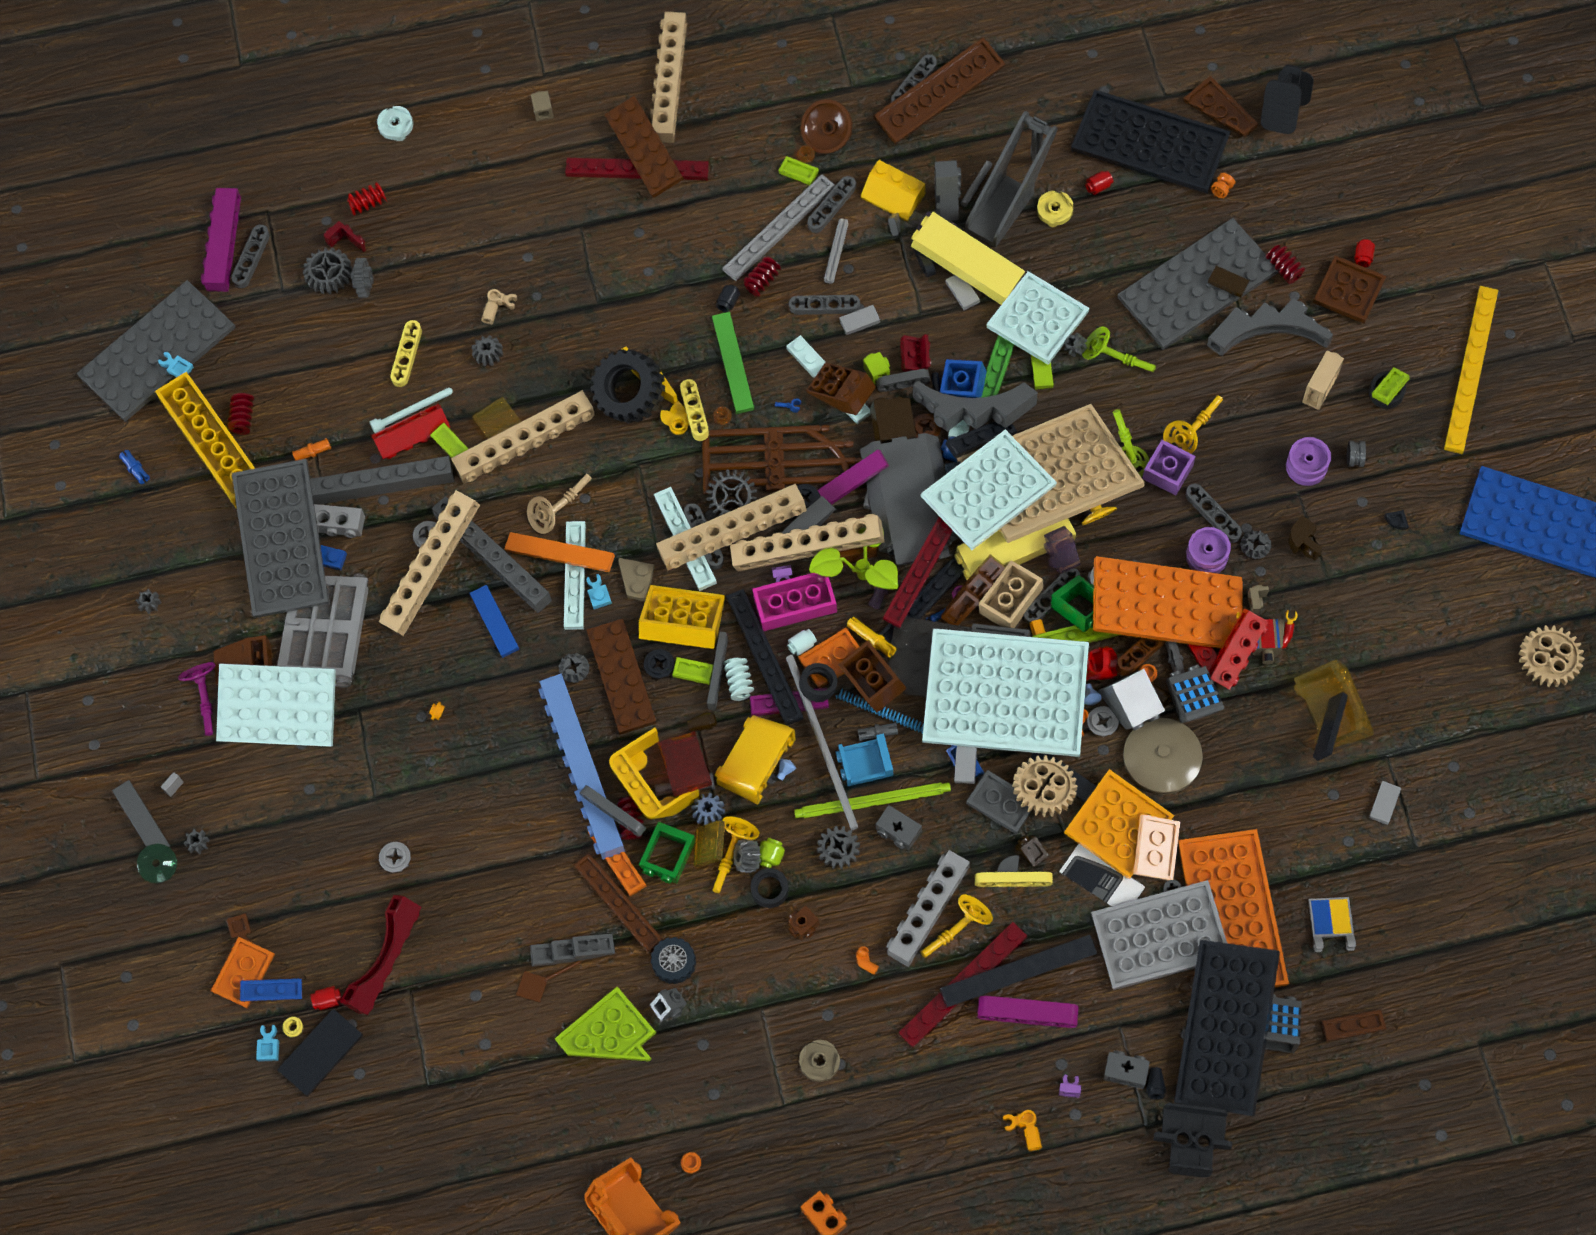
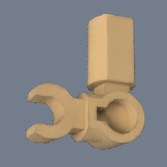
[481,289,517,325]

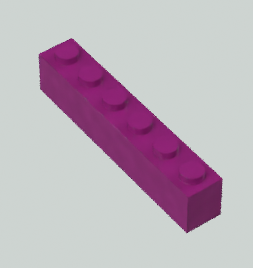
[201,188,241,292]

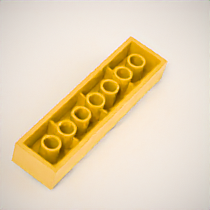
[155,372,255,509]

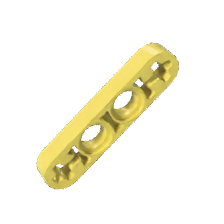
[391,320,422,387]
[680,379,709,441]
[974,872,1053,887]

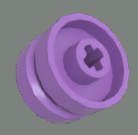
[1286,437,1331,486]
[1186,527,1231,574]

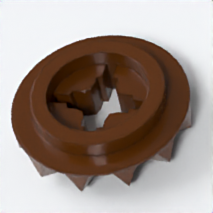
[913,414,941,438]

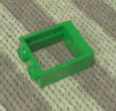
[1051,575,1094,632]
[639,822,696,884]

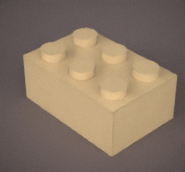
[979,560,1043,628]

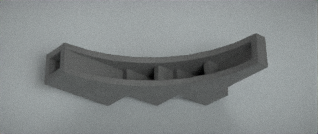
[1207,298,1333,356]
[913,381,1038,431]

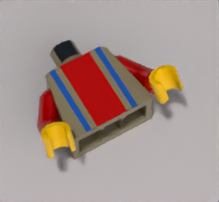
[1236,610,1297,665]

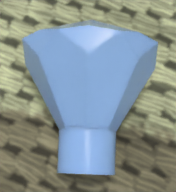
[1084,684,1101,706]
[776,759,796,781]

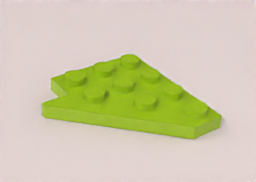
[555,987,656,1061]

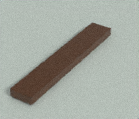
[574,853,663,954]

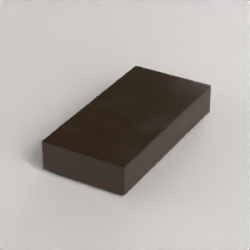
[1208,265,1250,298]

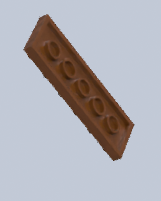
[604,96,684,198]
[587,619,657,735]

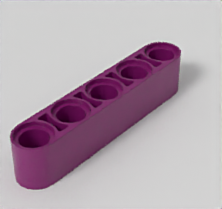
[977,996,1079,1028]

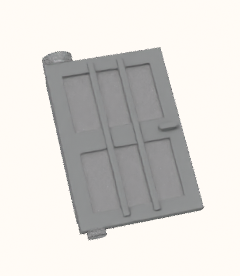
[277,573,369,688]

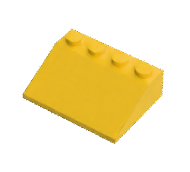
[639,585,725,649]

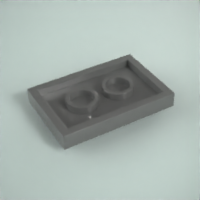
[966,770,1033,835]

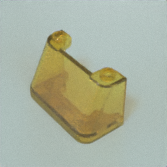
[1294,659,1374,748]

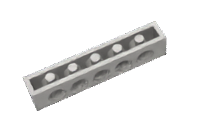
[314,504,365,538]
[886,850,970,967]

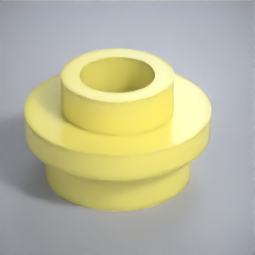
[283,1017,303,1037]

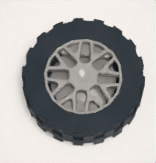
[651,937,696,984]

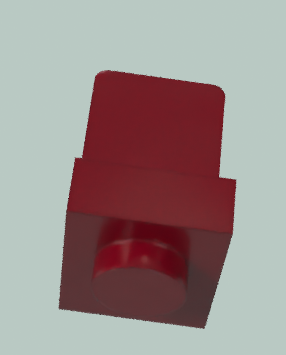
[323,221,366,253]

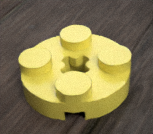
[1037,191,1073,227]

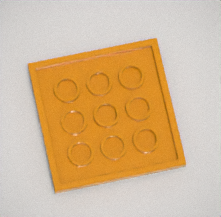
[1064,769,1174,879]

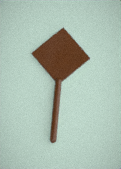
[516,960,581,1002]

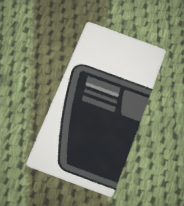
[1060,844,1145,906]

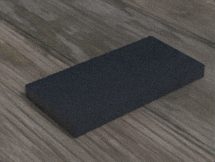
[277,1009,364,1097]

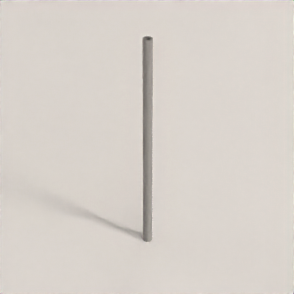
[786,655,858,830]

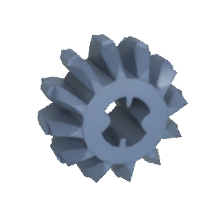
[691,793,725,827]

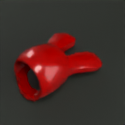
[1086,646,1118,681]

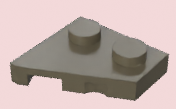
[618,558,655,601]

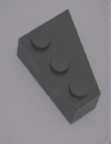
[934,160,961,221]

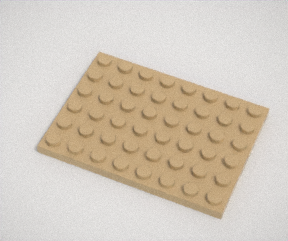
[957,404,1144,543]

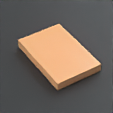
[1133,815,1180,881]

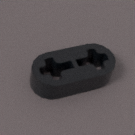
[914,249,936,278]

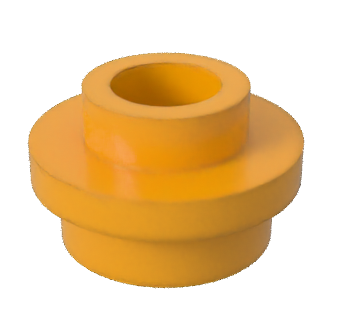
[429,702,445,720]

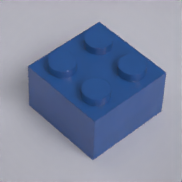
[940,359,987,398]

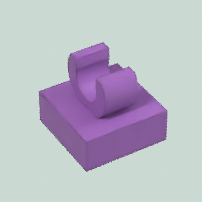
[772,565,792,582]
[1059,1075,1081,1098]

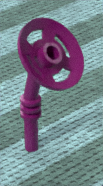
[178,662,216,736]

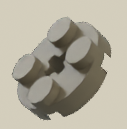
[799,1040,840,1082]

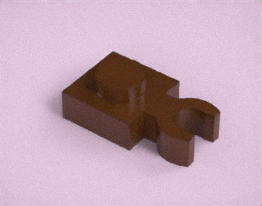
[226,913,252,943]

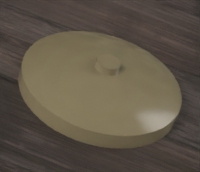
[1123,718,1202,795]

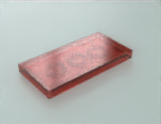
[657,731,712,796]

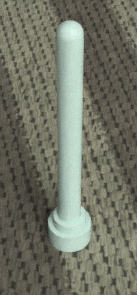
[369,388,453,433]

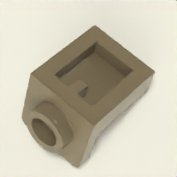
[1247,585,1269,616]

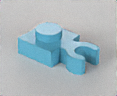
[158,352,193,378]
[587,574,612,609]
[256,1025,279,1061]

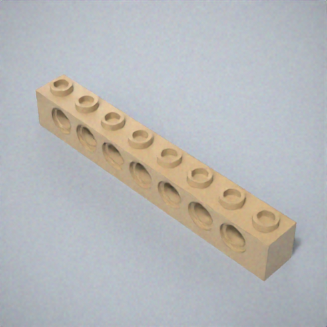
[650,12,687,143]
[451,390,595,484]
[656,484,807,571]
[379,490,480,636]
[730,514,884,571]

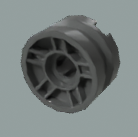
[1347,440,1366,467]

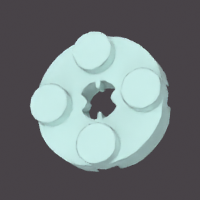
[377,106,413,141]

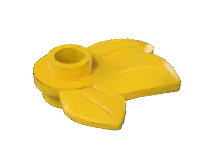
[660,401,697,435]

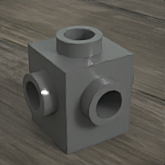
[650,988,687,1021]

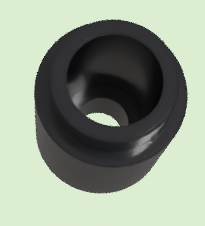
[716,285,740,313]

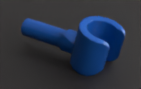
[775,399,801,413]

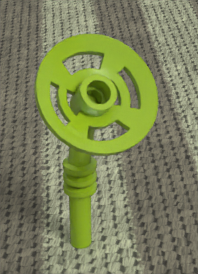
[1082,327,1156,372]
[1113,409,1149,477]

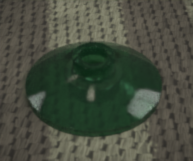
[137,844,177,883]

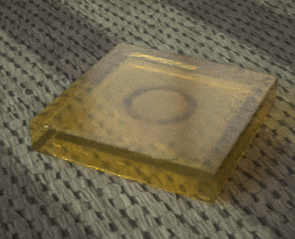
[472,397,522,439]
[693,820,725,867]

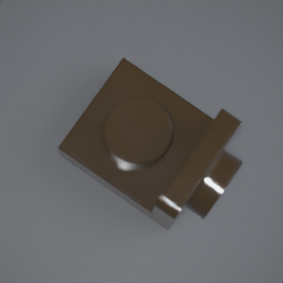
[1015,835,1049,867]

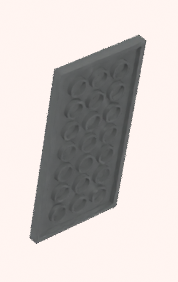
[1117,218,1279,350]
[77,280,236,422]
[232,459,329,618]

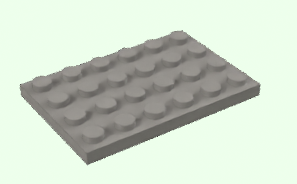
[1091,880,1227,990]

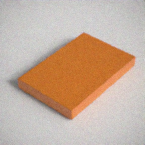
[798,628,860,689]
[211,936,275,1009]

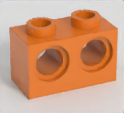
[800,1191,847,1235]

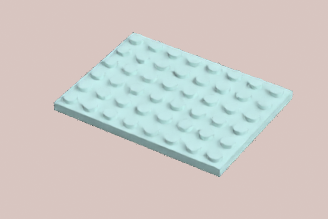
[922,629,1089,757]

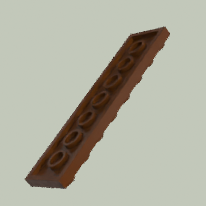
[873,37,1005,145]

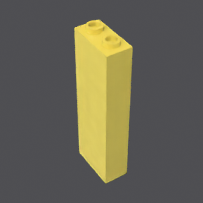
[911,212,1025,305]
[955,518,1076,580]

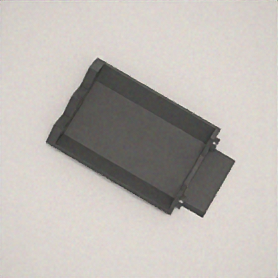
[860,433,959,565]

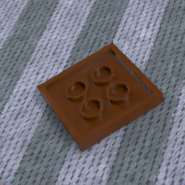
[1313,256,1386,324]

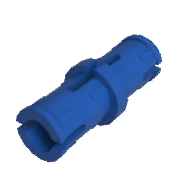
[119,450,150,484]

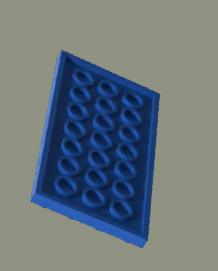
[1459,466,1596,578]

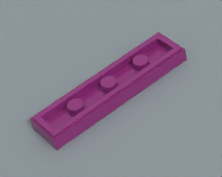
[818,449,889,505]
[750,688,829,716]

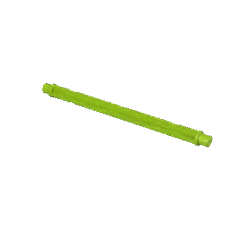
[794,783,951,818]

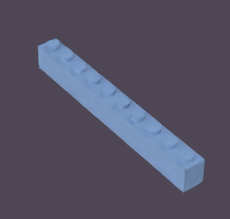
[538,674,625,860]

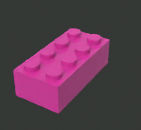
[752,573,837,631]

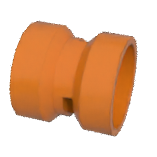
[1210,173,1235,198]

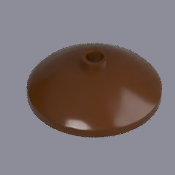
[801,99,852,154]

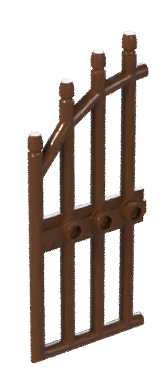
[702,425,862,495]

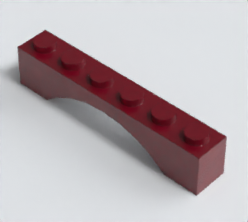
[340,895,422,1015]

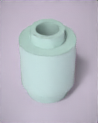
[787,629,817,656]

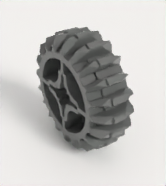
[303,247,353,295]
[706,470,757,516]

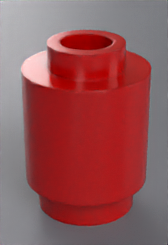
[1085,170,1113,195]
[1354,239,1375,268]
[311,986,342,1010]

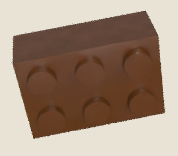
[838,641,907,712]

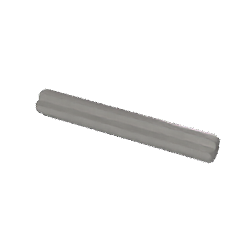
[824,218,848,284]

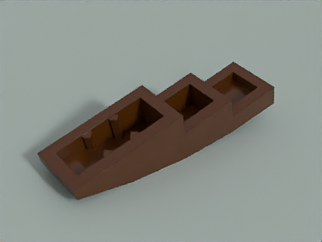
[941,554,1005,629]

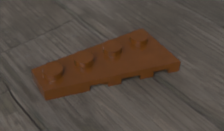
[1183,76,1258,138]

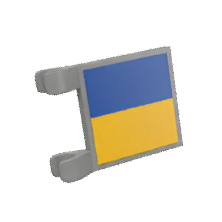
[1308,897,1356,952]

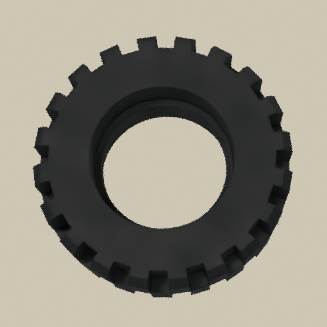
[590,349,665,423]

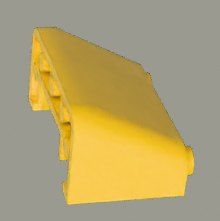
[715,715,796,805]

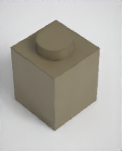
[531,91,554,121]

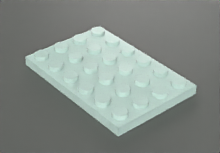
[921,429,1057,550]
[216,664,336,746]

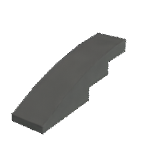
[767,496,836,552]
[112,780,170,857]
[530,934,615,967]

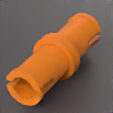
[292,438,331,461]

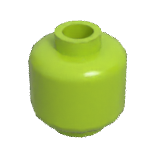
[760,838,785,868]

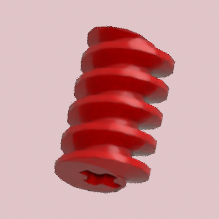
[347,182,387,216]

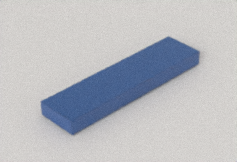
[470,585,520,658]

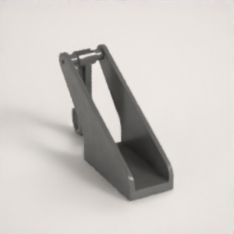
[965,111,1058,248]

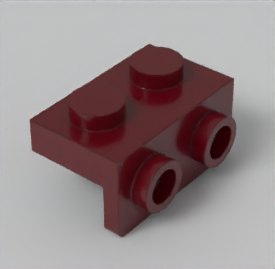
[900,334,931,372]

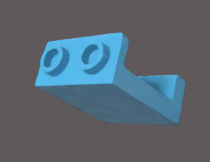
[835,733,893,786]

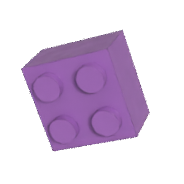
[1142,440,1196,495]

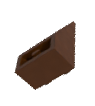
[806,362,876,416]
[213,635,273,687]

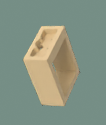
[1302,350,1344,410]

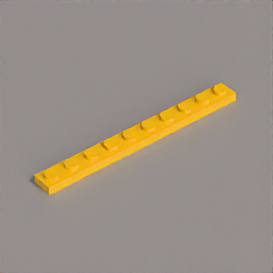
[1444,286,1498,454]

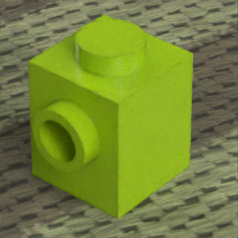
[863,352,890,384]

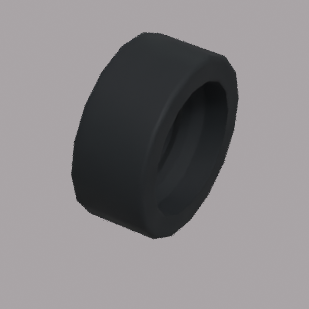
[1369,371,1406,409]
[799,663,838,702]
[751,868,789,908]

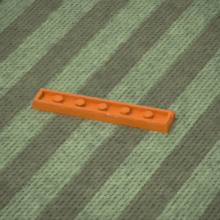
[504,532,615,572]

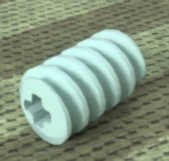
[723,658,754,701]

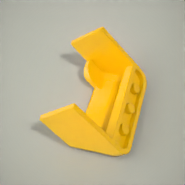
[609,728,700,819]

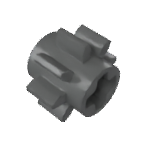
[1064,333,1087,357]
[136,589,162,614]
[184,829,210,854]

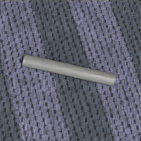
[961,161,992,207]

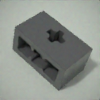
[876,805,922,850]
[1103,1051,1150,1089]

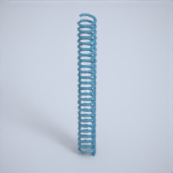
[836,689,924,734]

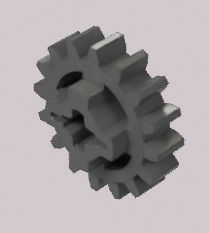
[351,258,374,298]
[817,826,860,870]

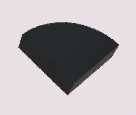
[1384,510,1409,530]

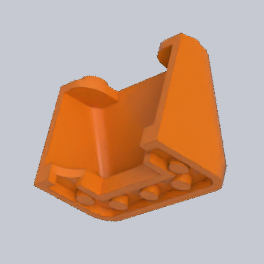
[584,1157,681,1235]

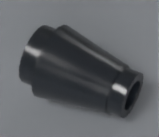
[1146,1067,1167,1100]

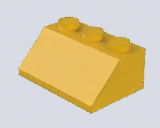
[861,160,925,221]

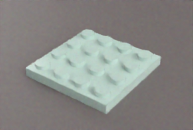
[987,271,1089,365]

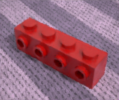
[371,404,450,459]
[1208,608,1269,690]

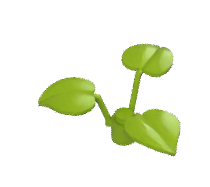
[809,527,898,589]

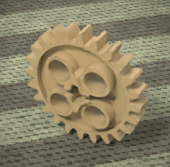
[1519,625,1585,687]
[1012,755,1077,817]

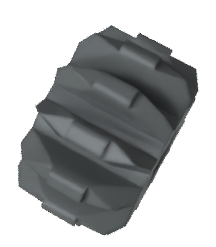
[472,335,503,367]
[733,839,762,873]

